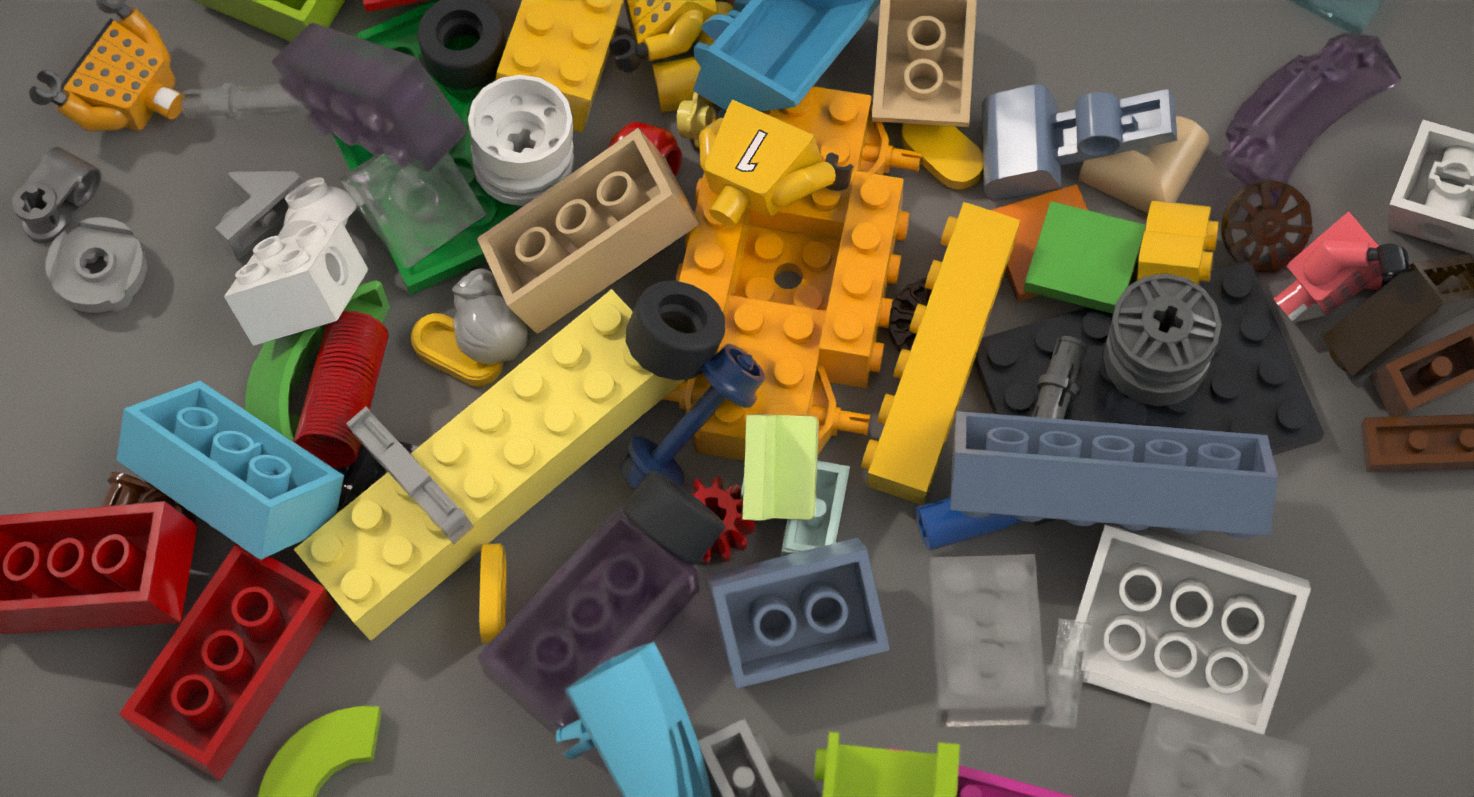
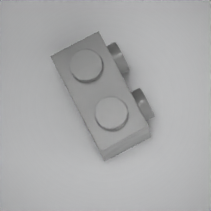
[698,719,793,797]

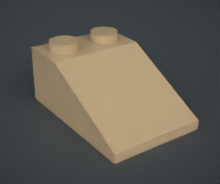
[872,0,977,127]

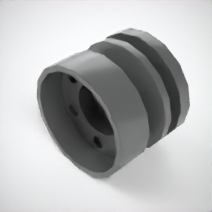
[1103,274,1222,406]

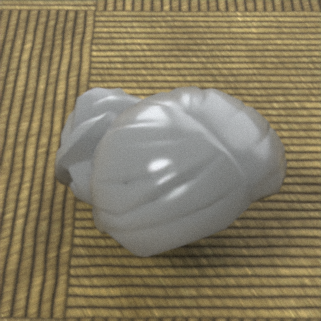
[452,269,528,364]

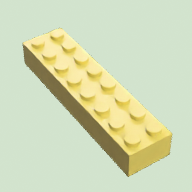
[294,289,685,641]

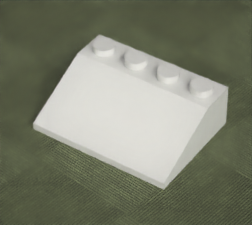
[1059,523,1311,739]

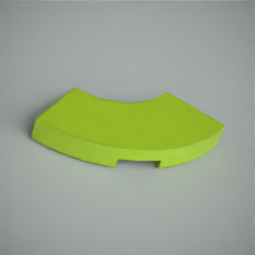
[258,706,382,797]

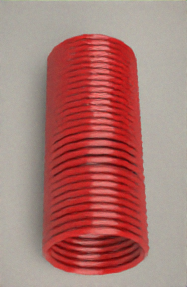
[293,311,389,468]

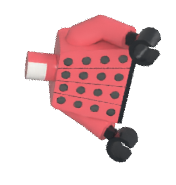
[1273,211,1410,321]

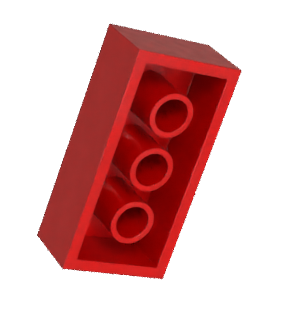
[0,501,198,635]
[119,543,336,782]

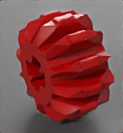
[691,476,755,565]

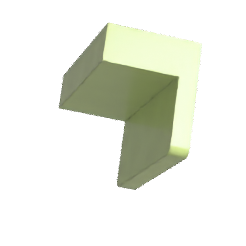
[743,414,819,521]

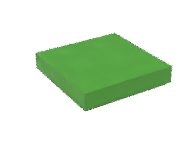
[1024,201,1146,314]

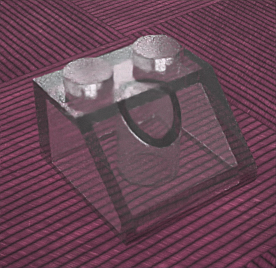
[340,125,486,269]

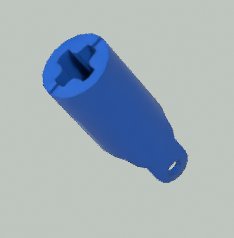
[915,497,1022,551]

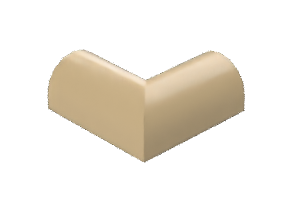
[1078,116,1209,214]

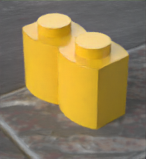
[1137,200,1219,286]

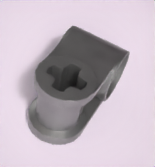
[12,147,102,243]

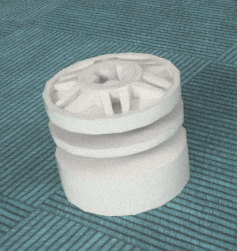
[468,75,574,206]

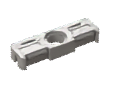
[346,407,474,544]

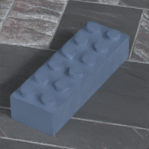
[950,411,1278,539]

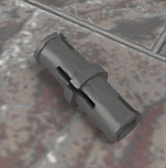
[1032,336,1088,419]

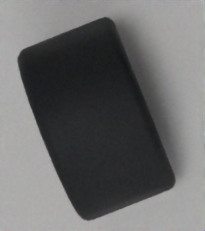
[417,0,506,90]
[625,280,726,380]
[622,471,725,565]

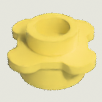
[677,92,716,148]

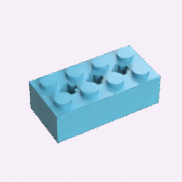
[116,381,344,560]

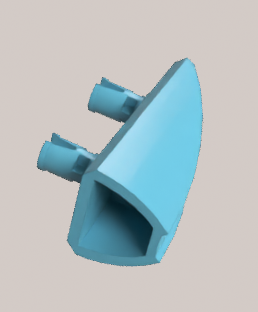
[556,642,712,797]

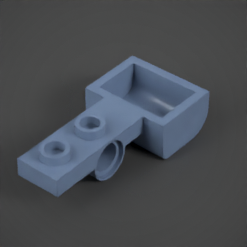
[982,84,1177,202]

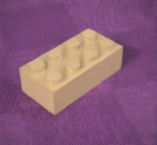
[477,128,700,334]

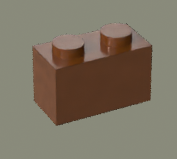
[1369,323,1474,417]

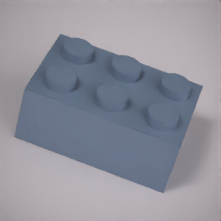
[707,538,890,689]

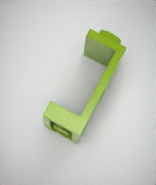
[814,732,960,797]

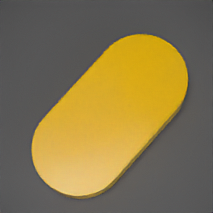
[901,123,983,190]
[410,313,503,387]
[479,543,507,644]

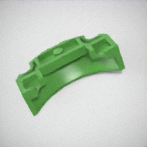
[245,280,390,442]

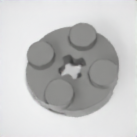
[45,217,147,313]

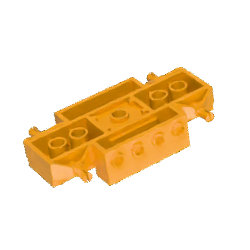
[663,86,922,461]

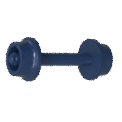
[619,344,766,490]

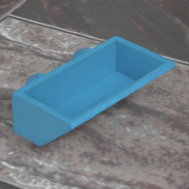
[693,0,880,111]

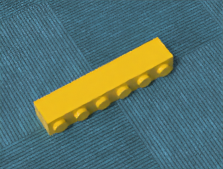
[861,202,1020,505]

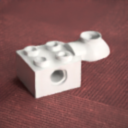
[1388,120,1474,254]
[224,178,368,346]

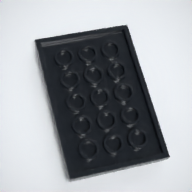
[974,261,1324,526]

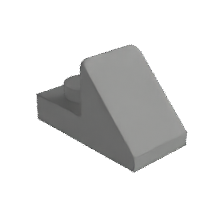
[215,171,303,261]

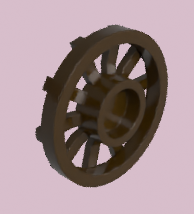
[1221,179,1313,272]

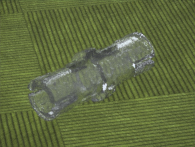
[1042,618,1093,729]

